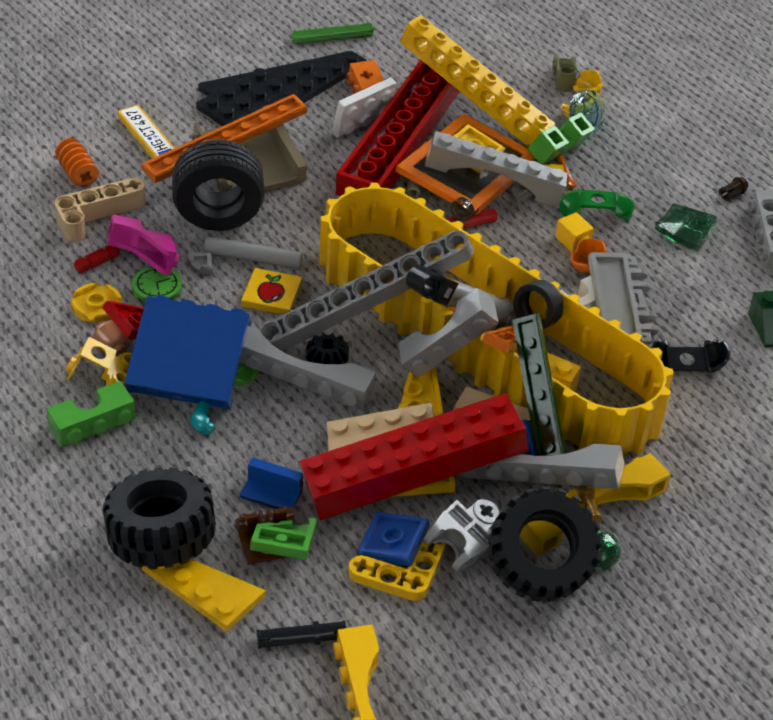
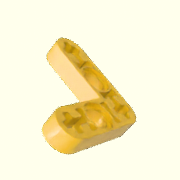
[348,532,446,601]

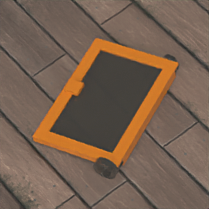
[395,113,537,222]

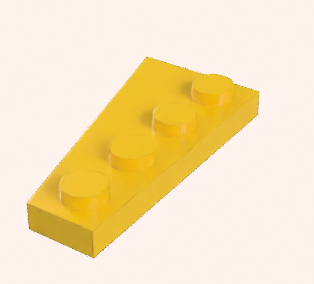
[142,559,266,632]

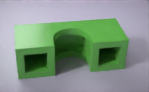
[528,112,595,165]
[46,381,136,447]

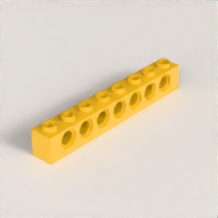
[400,15,556,147]

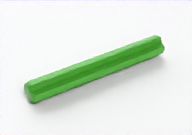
[291,23,374,44]

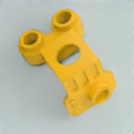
[65,337,132,389]

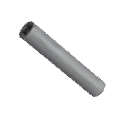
[204,236,303,269]

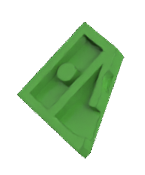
[250,517,318,560]

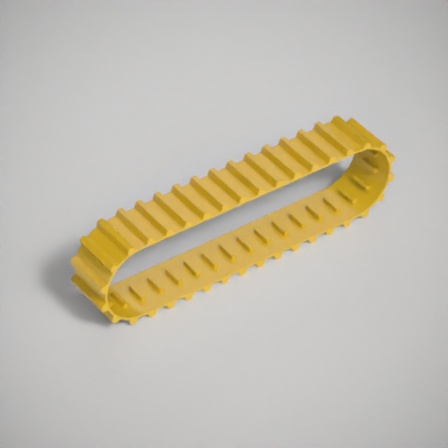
[319,183,674,455]

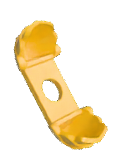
[560,70,603,118]

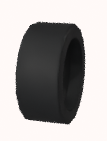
[513,280,564,329]

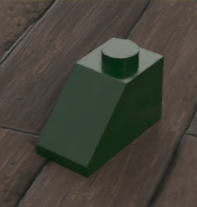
[748,291,773,347]

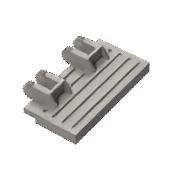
[588,252,659,344]

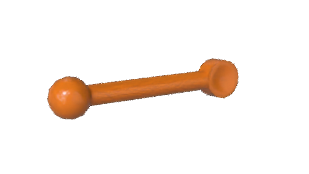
[557,155,577,189]

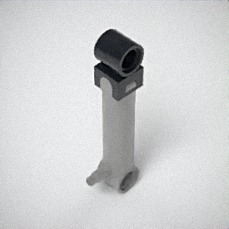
[406,265,517,333]

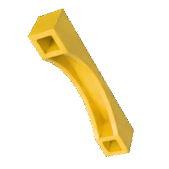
[519,453,671,557]
[333,624,379,720]

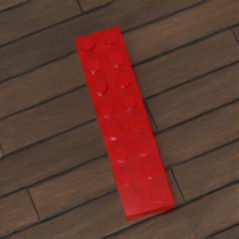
[299,393,529,520]

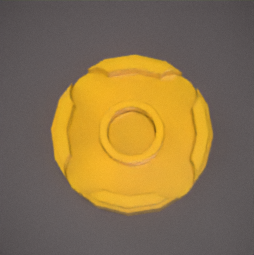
[71,283,122,323]

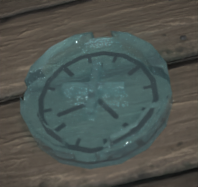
[569,89,605,133]

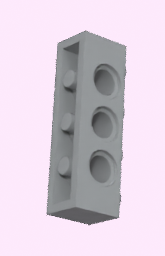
[749,190,773,269]

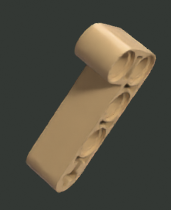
[54,178,146,242]

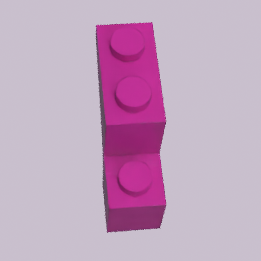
[107,214,179,275]

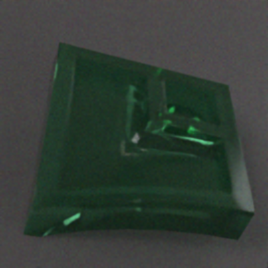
[655,203,717,252]

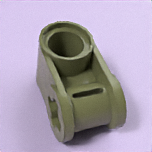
[552,56,577,92]

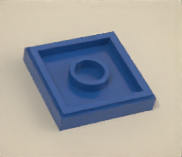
[357,512,430,567]

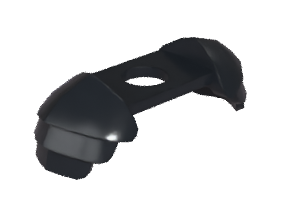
[651,340,731,373]

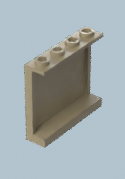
[191,105,307,192]

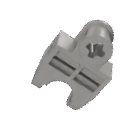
[423,499,499,573]

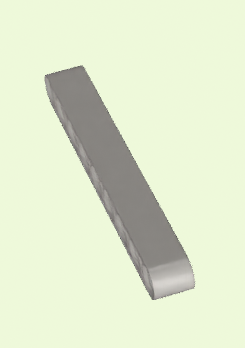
[260,231,474,351]

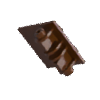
[235,506,294,565]

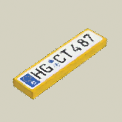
[118,105,174,158]

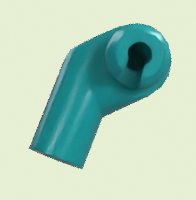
[190,401,215,436]

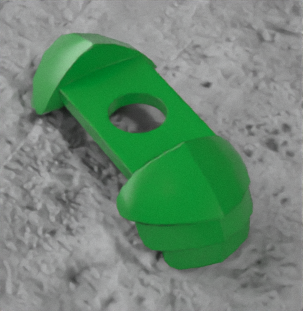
[559,189,635,221]

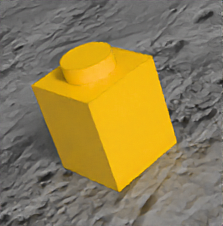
[555,212,594,252]

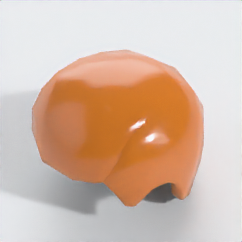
[570,238,607,274]

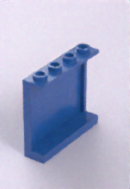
[125,295,252,410]

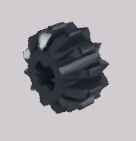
[306,332,349,364]

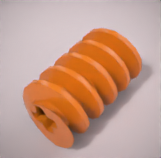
[55,138,99,186]

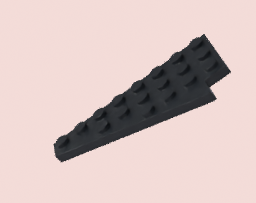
[196,51,367,126]

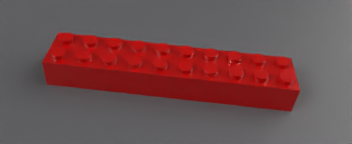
[335,59,460,196]

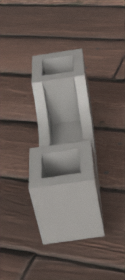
[398,288,499,377]

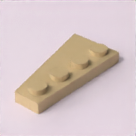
[327,403,434,451]

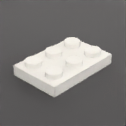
[332,77,396,138]

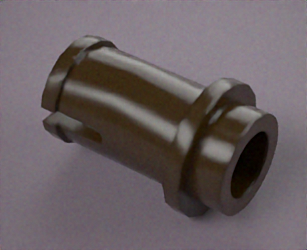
[719,177,749,201]

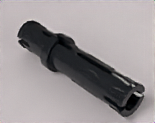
[256,621,346,649]

